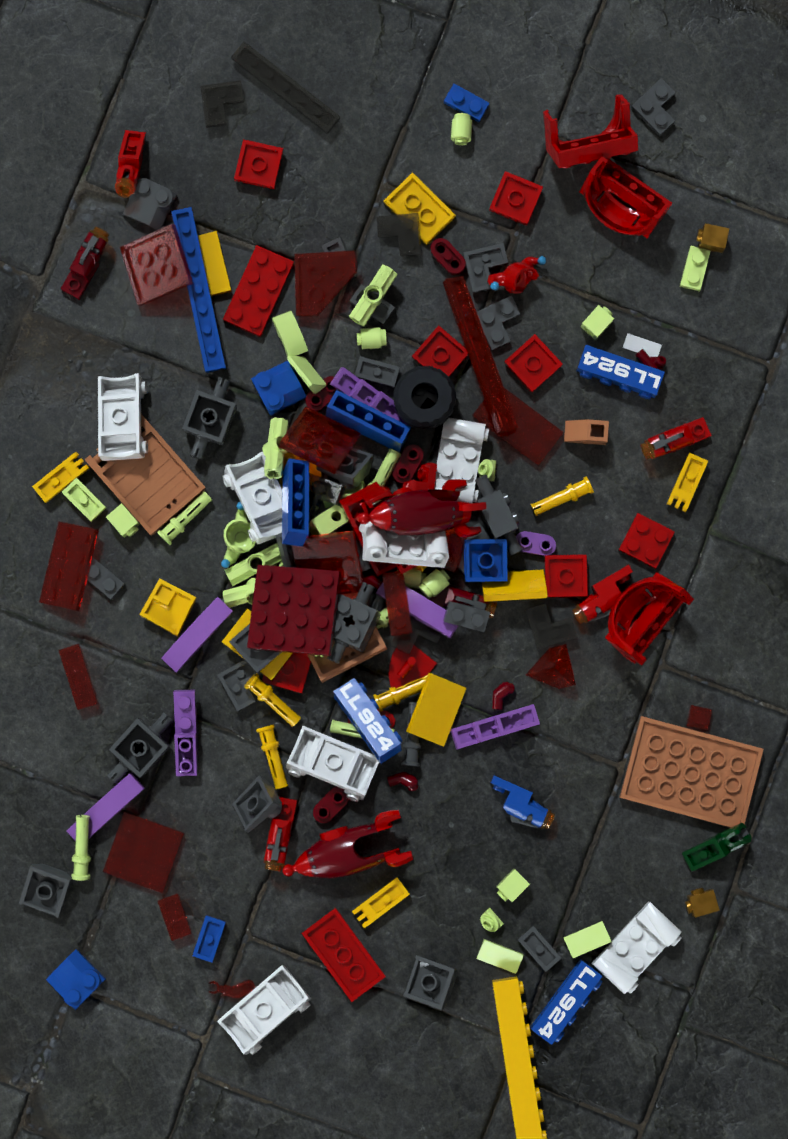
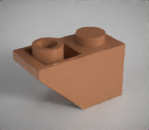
[564,419,609,445]

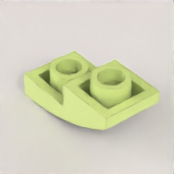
[272,311,308,357]

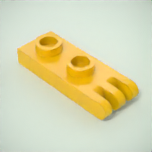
[32,452,89,503]
[667,453,708,512]
[352,877,410,928]

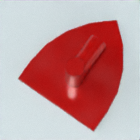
[389,638,437,688]

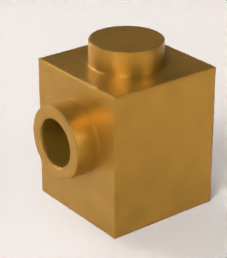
[696,223,729,253]
[685,888,720,918]

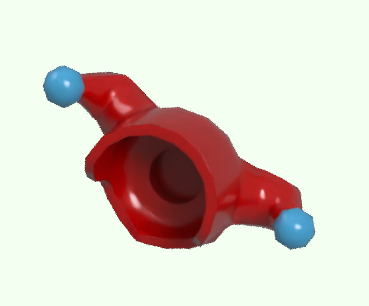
[487,256,546,294]

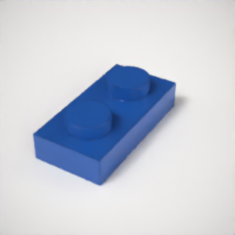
[444,84,490,122]
[192,915,226,963]

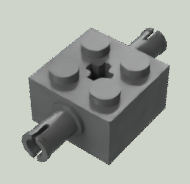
[182,377,238,460]
[475,475,522,556]
[327,582,381,664]
[107,712,173,784]

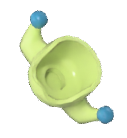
[221,502,256,568]

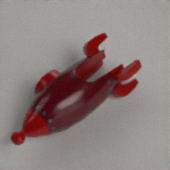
[358,479,486,538]
[282,810,413,879]

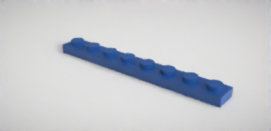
[171,207,226,373]

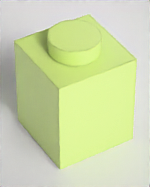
[581,305,614,340]
[106,503,140,538]
[496,868,530,902]

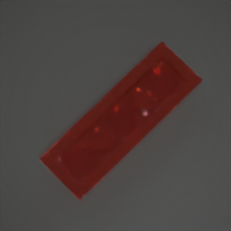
[382,571,413,636]
[59,644,99,710]

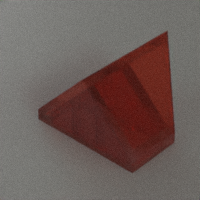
[526,644,576,689]

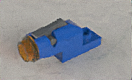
[490,775,555,830]

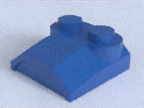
[251,361,306,416]
[464,539,508,582]
[46,949,106,1010]

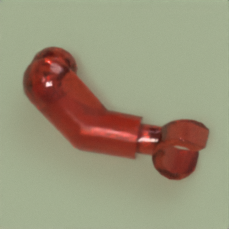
[208,980,255,998]

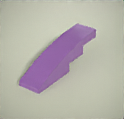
[330,367,407,425]
[376,576,458,638]
[161,597,233,673]
[450,704,540,750]
[67,773,145,841]

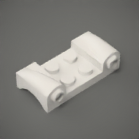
[98,373,148,461]
[434,418,489,503]
[222,452,282,544]
[359,521,449,568]
[286,726,379,802]
[592,901,682,994]
[217,965,311,1055]

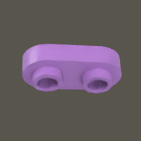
[516,531,556,556]

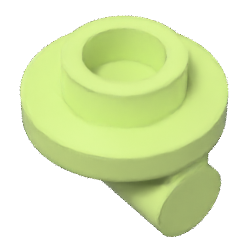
[478,459,496,482]
[480,908,504,932]

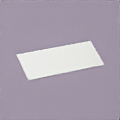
[623,333,662,357]

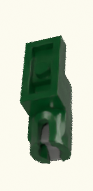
[682,823,752,871]

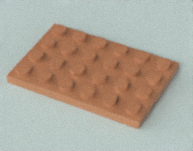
[619,716,764,827]

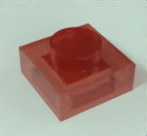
[686,705,712,730]

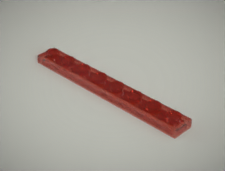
[443,276,518,434]

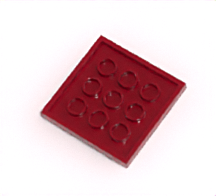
[247,565,341,656]

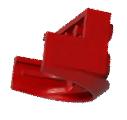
[543,95,638,168]
[579,156,672,239]
[339,482,417,577]
[605,572,694,665]

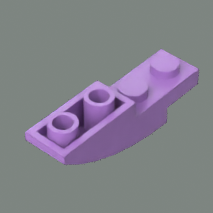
[173,690,198,776]

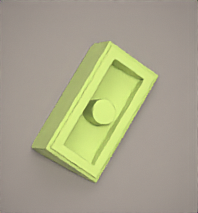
[287,355,326,394]
[563,921,612,958]
[476,939,524,974]

